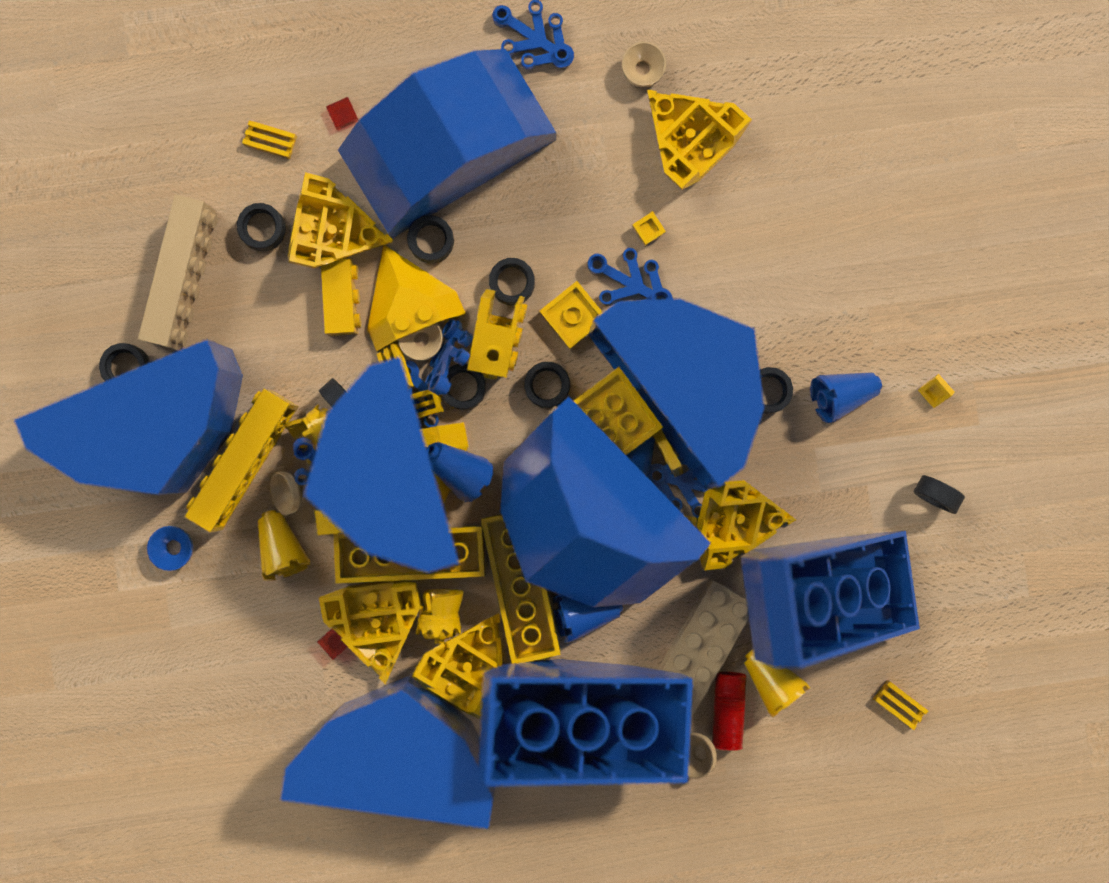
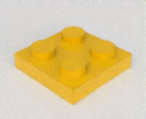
[539,281,603,349]

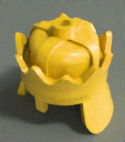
[283,404,329,467]
[416,589,464,644]

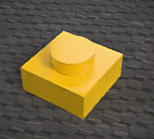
[632,211,666,246]
[918,374,954,408]

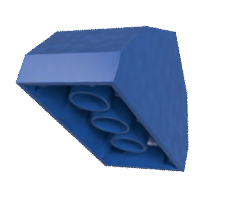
[338,49,557,238]
[588,299,764,490]
[14,339,243,494]
[304,357,459,572]
[500,397,711,607]
[741,531,920,668]
[478,659,693,786]
[281,674,495,829]

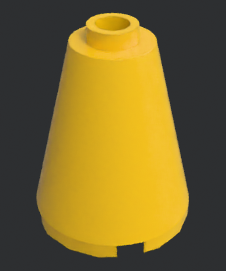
[258,510,311,581]
[744,650,810,718]

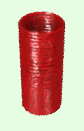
[712,672,747,751]

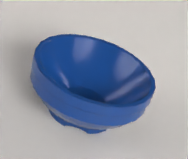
[147,526,194,571]

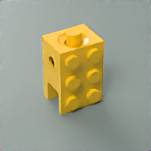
[467,289,528,379]

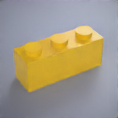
[321,259,361,336]

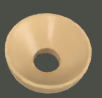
[622,42,666,87]
[398,324,443,360]
[270,471,305,516]
[688,733,717,779]

